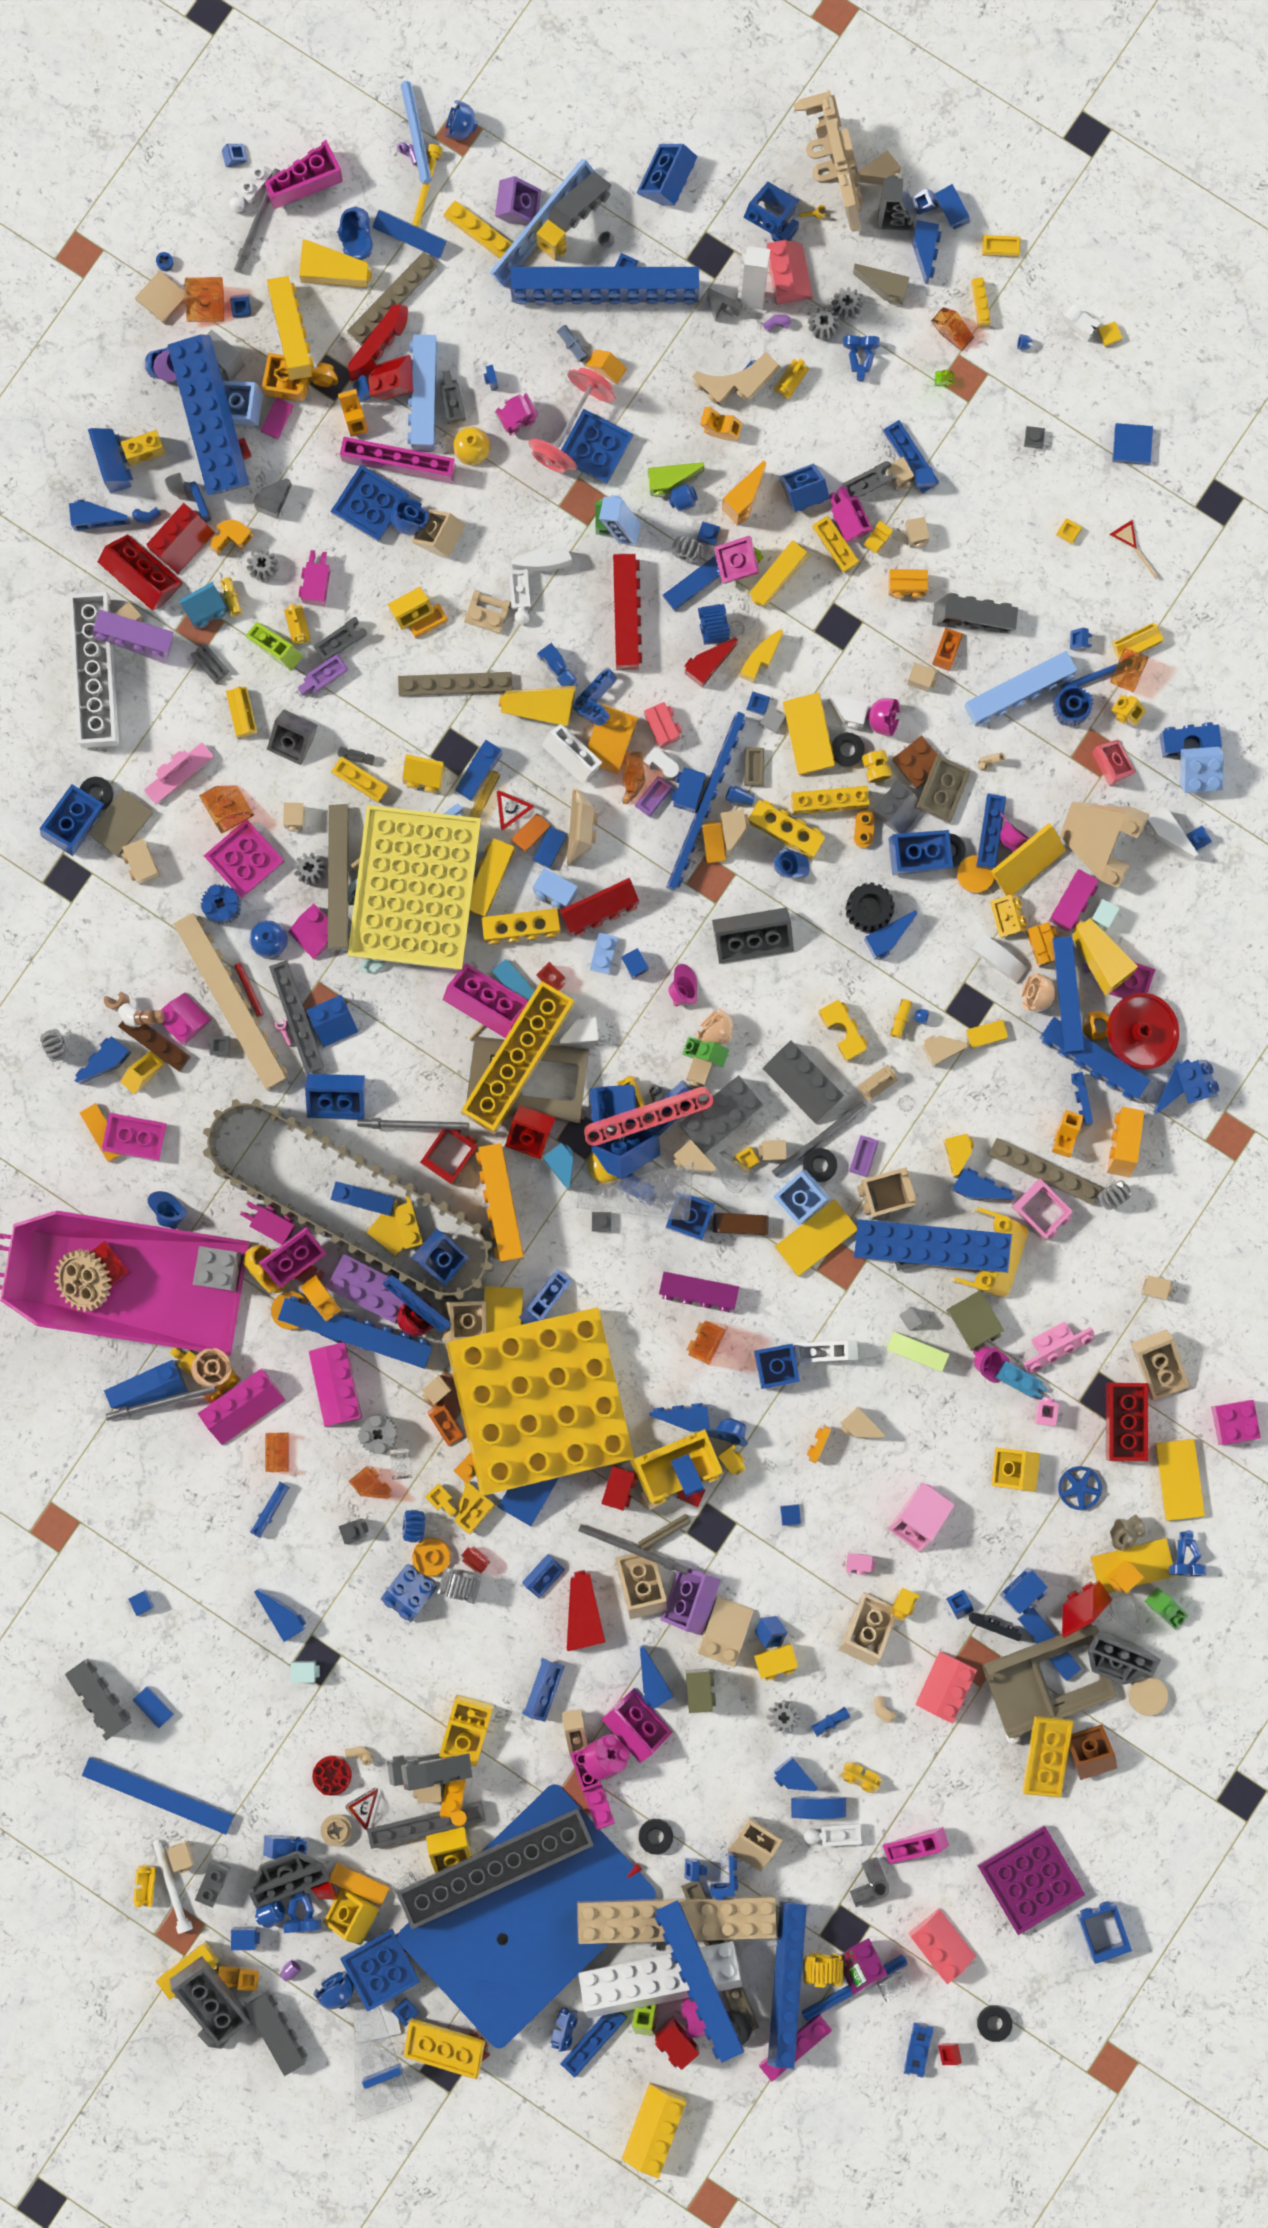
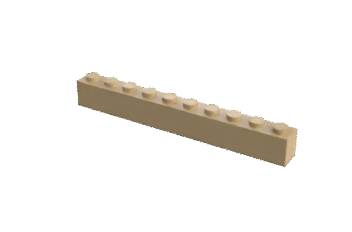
[174,913,288,1091]

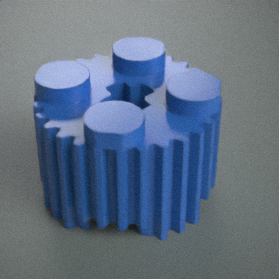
[698,604,730,645]
[1052,684,1093,727]
[201,884,241,925]

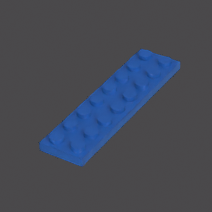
[854,1219,1012,1273]

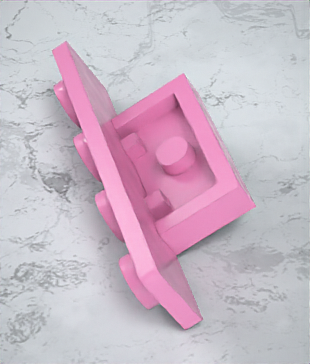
[144,743,214,804]
[1024,1321,1095,1374]

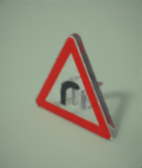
[496,790,535,831]
[345,1788,379,1831]

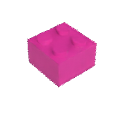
[1211,1400,1261,1445]

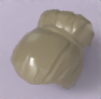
[1110,1514,1146,1551]

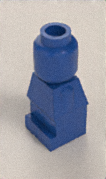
[537,643,578,687]

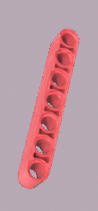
[584,1087,713,1146]

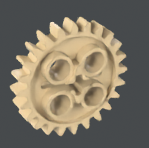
[54,1249,112,1312]

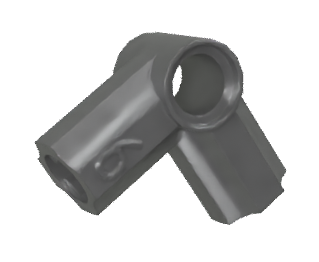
[850,1857,889,1907]

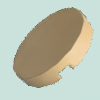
[1128,1677,1168,1716]

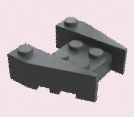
[387,1753,472,1791]

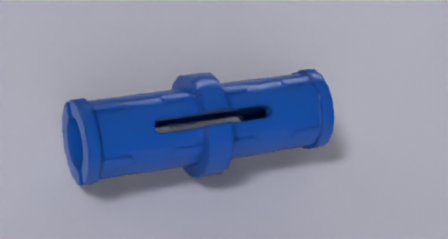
[811,1706,851,1737]

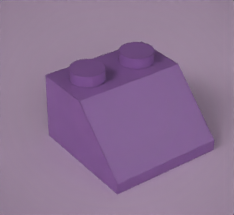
[495,176,542,225]

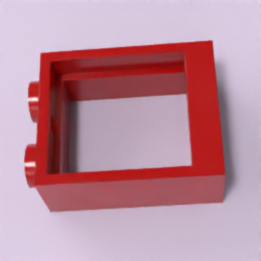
[420,1129,478,1185]

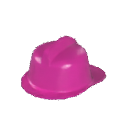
[1000,812,1030,851]
[668,964,698,1006]
[973,1347,1010,1383]

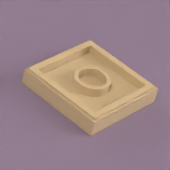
[135,271,188,324]

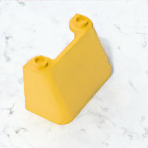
[630,1429,723,1506]

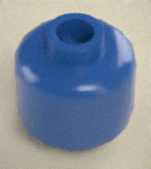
[669,484,698,512]
[255,1900,285,1929]

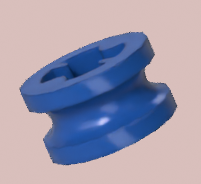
[156,252,174,271]

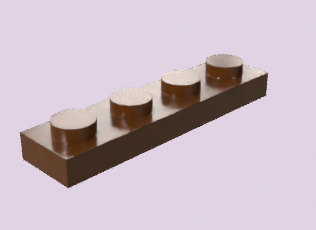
[118,1020,191,1072]

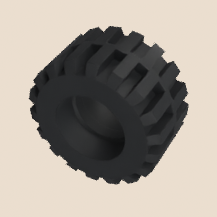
[845,882,895,933]

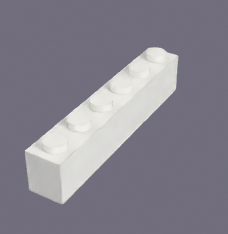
[738,246,770,310]

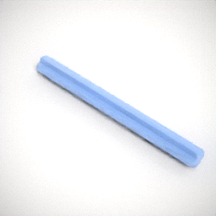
[401,81,432,184]

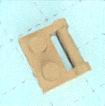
[464,590,511,634]

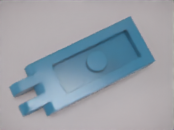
[995,1361,1047,1399]

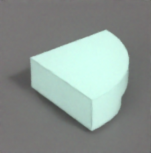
[358,959,385,973]

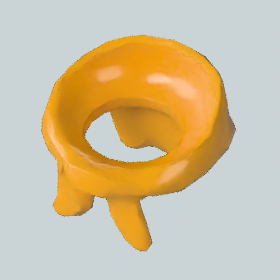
[1082,1011,1109,1041]

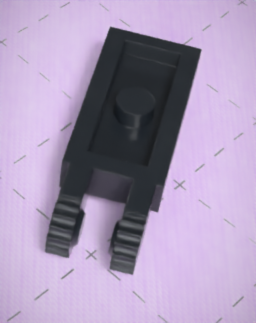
[969,1612,1022,1641]

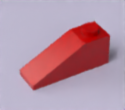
[684,638,738,688]

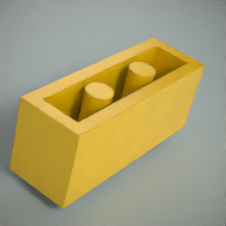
[156,1941,220,2000]

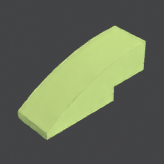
[886,1332,949,1372]

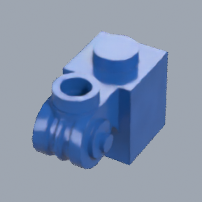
[263,1835,307,1859]

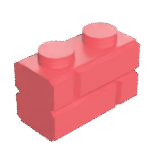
[644,702,682,748]

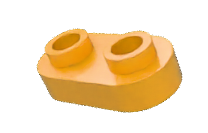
[854,810,875,849]
[807,1425,831,1464]

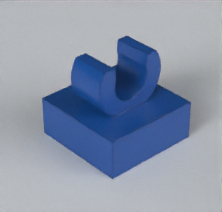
[1070,627,1092,651]
[1186,825,1212,851]
[684,1858,707,1882]

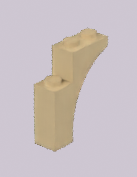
[692,352,781,405]

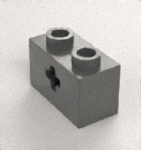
[195,1860,231,1908]

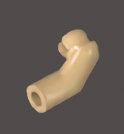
[978,752,1005,771]
[874,1696,896,1723]
[345,1746,373,1766]

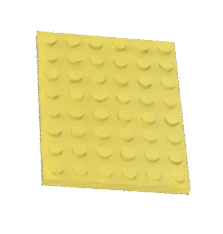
[347,805,481,970]

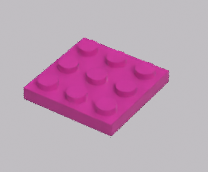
[204,818,285,899]

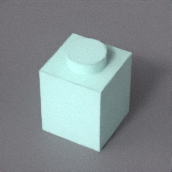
[1091,899,1119,931]
[291,1661,320,1683]

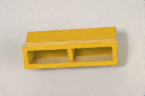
[1112,622,1164,662]
[226,686,257,739]

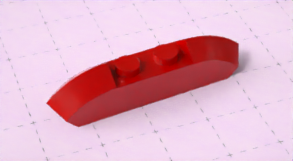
[348,304,408,381]

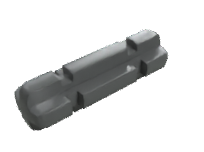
[338,746,375,765]

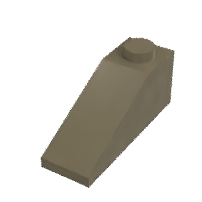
[853,263,909,305]

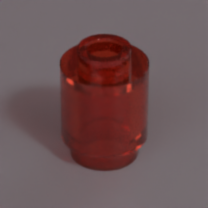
[461,1546,490,1574]

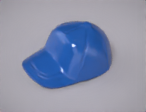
[773,849,809,878]

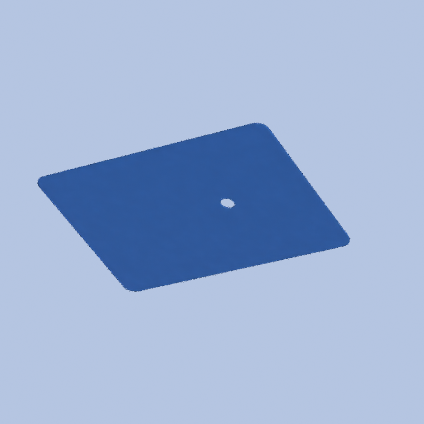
[398,1784,656,2048]

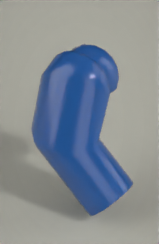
[132,507,162,524]

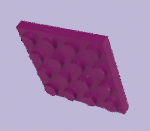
[977,1825,1085,1935]

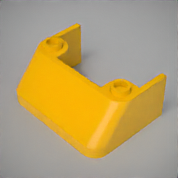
[951,1207,1028,1297]

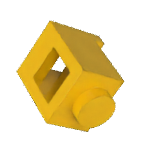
[718,1445,746,1476]
[890,1588,920,1621]

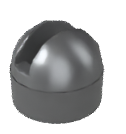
[598,231,614,248]

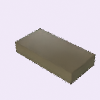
[744,747,764,786]

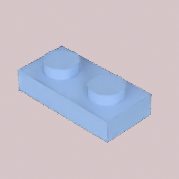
[590,933,617,975]

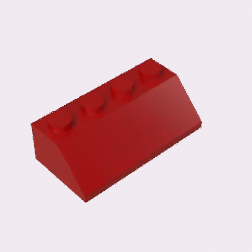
[97,534,183,611]
[560,877,639,937]

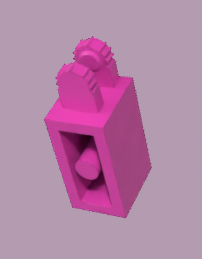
[829,486,873,542]
[299,550,331,606]
[240,1201,296,1245]

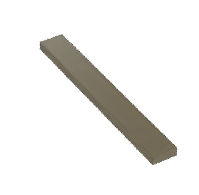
[328,804,349,950]
[681,1879,759,2033]

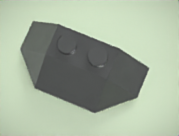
[1088,1632,1161,1685]
[249,1851,330,1908]

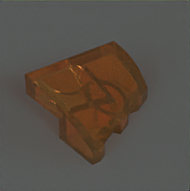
[622,751,645,804]

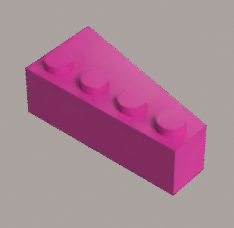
[265,140,343,209]

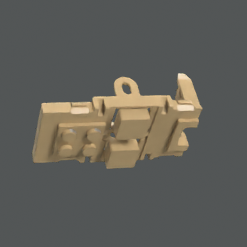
[794,90,863,232]

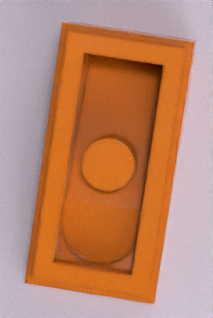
[932,627,963,671]
[511,813,551,854]
[427,1402,465,1446]

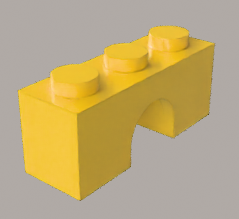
[818,999,868,1062]

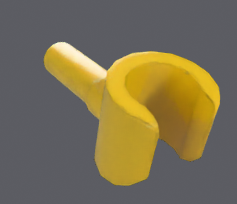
[800,205,826,220]

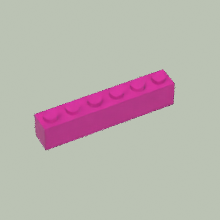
[340,437,456,483]

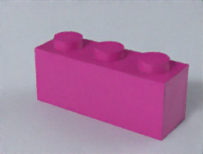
[1049,869,1099,932]

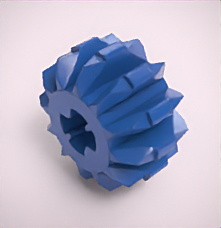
[402,1510,425,1543]

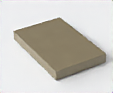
[916,755,971,823]
[88,789,154,857]

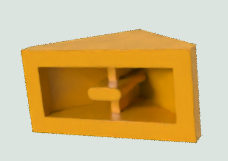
[585,349,627,384]

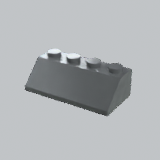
[712,907,794,964]
[762,1040,844,1124]

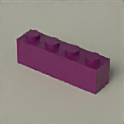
[659,1271,739,1313]

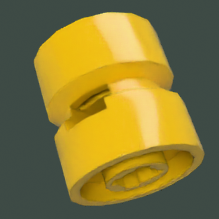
[862,750,892,783]

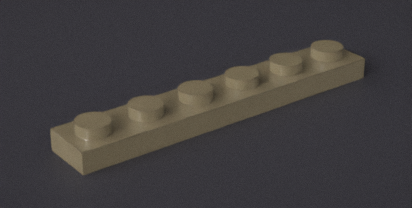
[347,251,438,345]
[398,672,512,696]
[988,1138,1101,1205]

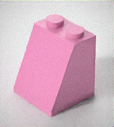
[888,1483,954,1552]

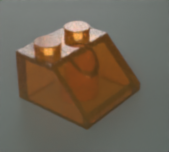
[183,277,224,322]
[199,785,254,834]
[686,1320,726,1365]

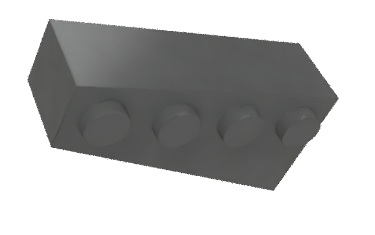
[877,176,915,231]
[932,593,1018,634]
[65,1659,132,1741]

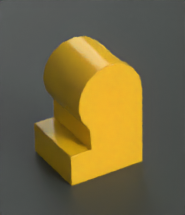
[864,521,893,554]

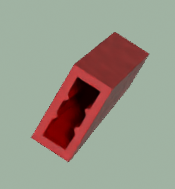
[566,1570,606,1652]

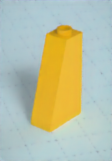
[299,239,372,288]
[749,540,812,606]
[498,685,576,726]
[1072,918,1138,996]

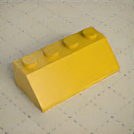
[622,2083,687,2179]

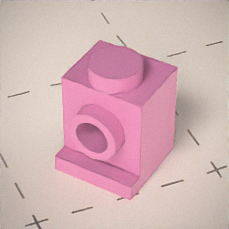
[1034,1397,1059,1426]
[846,1553,875,1575]

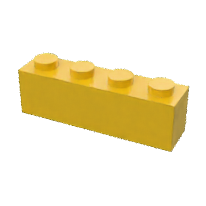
[470,838,515,917]

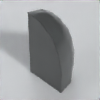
[165,473,188,500]

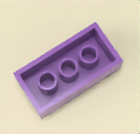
[326,1254,414,1324]

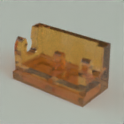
[1110,647,1149,692]
[265,1432,289,1472]

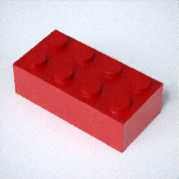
[1106,1383,1148,1461]

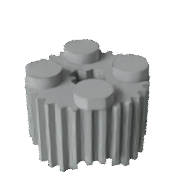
[358,1415,399,1454]
[438,1567,481,1604]

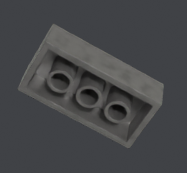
[679,1075,763,1154]
[170,1956,250,2046]

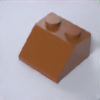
[1069,1724,1118,1780]

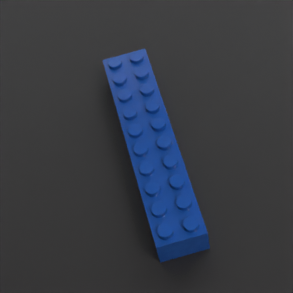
[511,267,699,305]

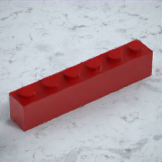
[613,554,642,670]

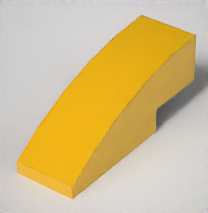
[740,629,784,683]

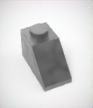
[253,478,292,519]

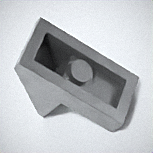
[707,288,742,321]

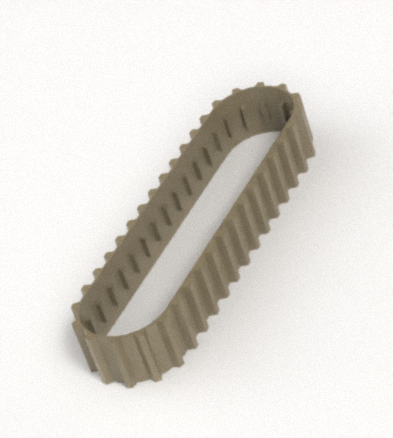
[203,1099,494,1301]

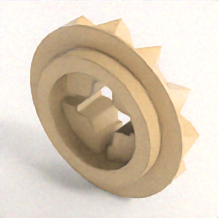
[321,1814,352,1846]

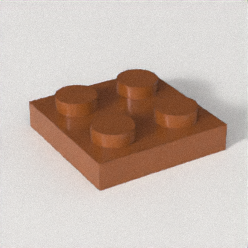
[892,735,938,789]

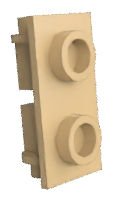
[857,1064,899,1102]

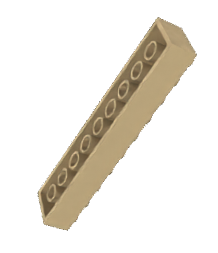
[577,1896,777,1944]

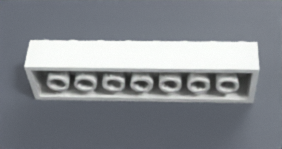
[69,592,119,748]
[578,1941,743,2018]

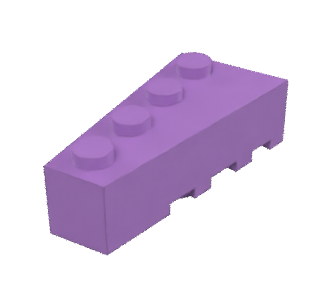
[93,609,174,664]

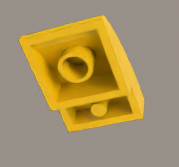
[439,1695,494,1767]

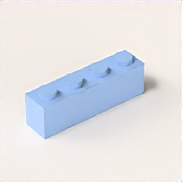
[599,495,641,546]

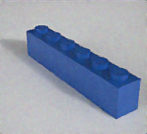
[1039,1017,1150,1101]

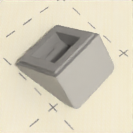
[900,1307,923,1331]

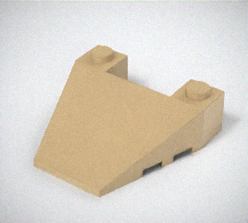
[1060,802,1150,888]

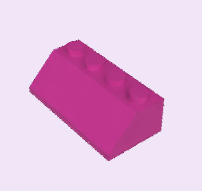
[442,963,528,1038]
[308,1342,362,1427]
[197,1368,286,1445]

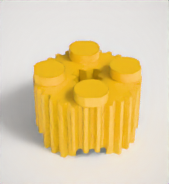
[803,1952,843,1988]

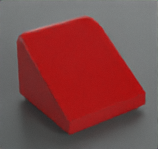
[311,1881,338,1900]

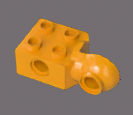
[261,353,338,402]

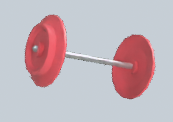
[528,368,616,473]

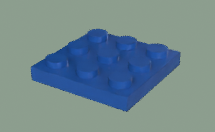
[561,409,633,485]
[331,465,409,542]
[340,1928,420,2012]

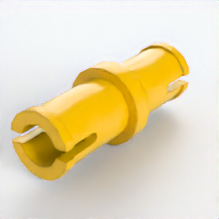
[220,577,242,617]
[889,999,913,1039]

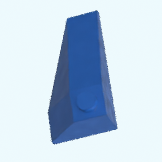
[104,1360,188,1408]

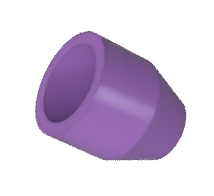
[280,1959,302,1981]

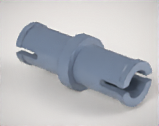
[557,325,588,362]

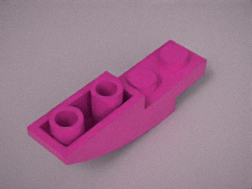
[570,1748,615,1830]

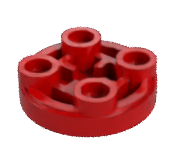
[312,1755,352,1796]

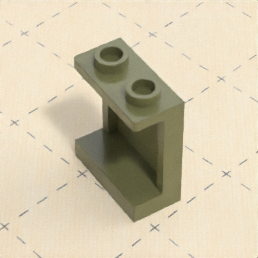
[946,1290,1004,1351]

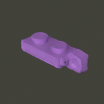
[298,654,349,696]

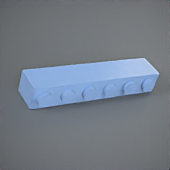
[408,334,437,451]
[964,650,1077,726]

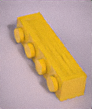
[971,277,991,328]

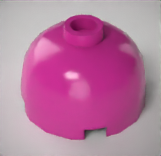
[867,698,900,736]

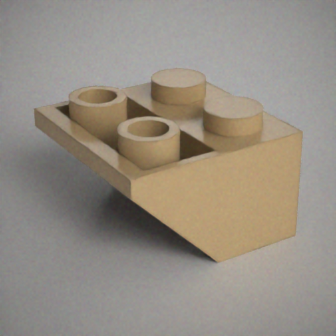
[728,1816,783,1872]

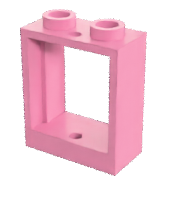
[1011,1179,1073,1240]

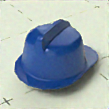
[147,1191,187,1229]
[706,1418,748,1446]

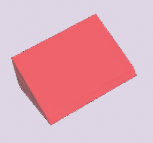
[1092,739,1136,786]

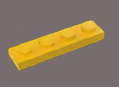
[443,200,513,259]

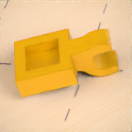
[170,1347,196,1377]
[425,1483,458,1517]

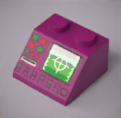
[842,1938,889,1996]

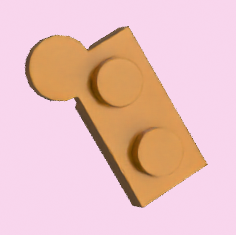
[440,1779,467,1827]

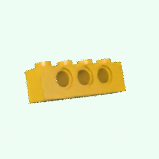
[791,786,870,816]
[748,800,825,860]
[481,908,561,945]

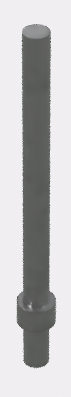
[234,168,280,273]
[772,1101,867,1177]
[357,1118,470,1130]
[106,1387,217,1421]
[578,1524,689,1575]

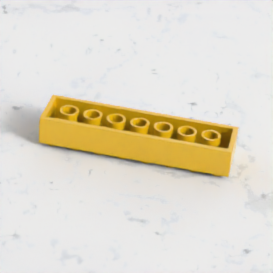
[461,981,575,1134]

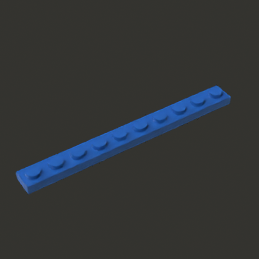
[666,711,746,891]

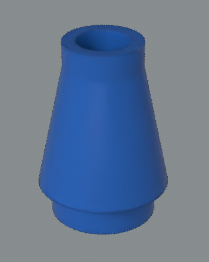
[725,785,755,806]

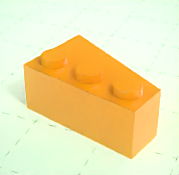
[1107,1106,1145,1177]

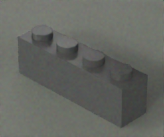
[548,172,612,232]
[245,1991,308,2077]

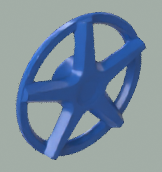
[1058,1466,1102,1510]

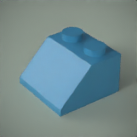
[179,582,228,629]
[543,1143,574,1190]

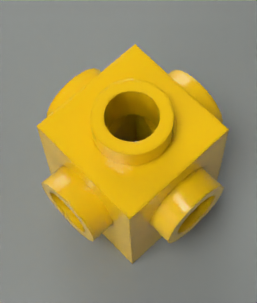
[1111,695,1146,725]

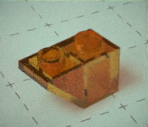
[931,307,974,351]
[348,1466,392,1499]

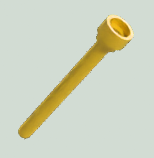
[412,144,443,227]

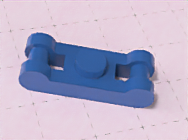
[903,2022,933,2078]

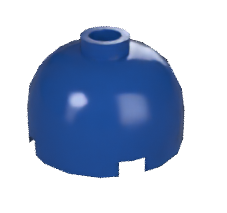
[445,100,478,140]
[390,497,429,535]
[249,920,288,959]
[313,1971,354,2009]

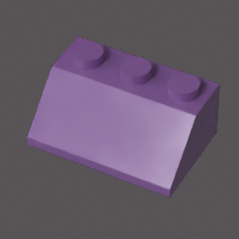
[661,1568,721,1635]

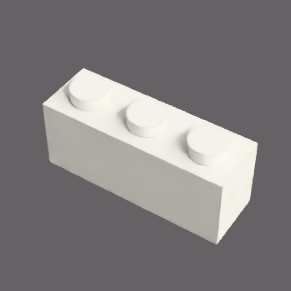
[541,724,602,784]

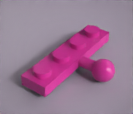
[759,2015,832,2082]

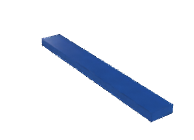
[82,1757,234,1835]

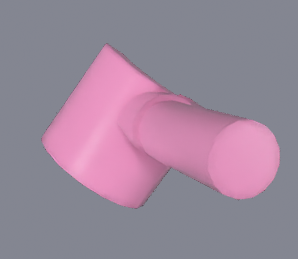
[275,1019,292,1046]

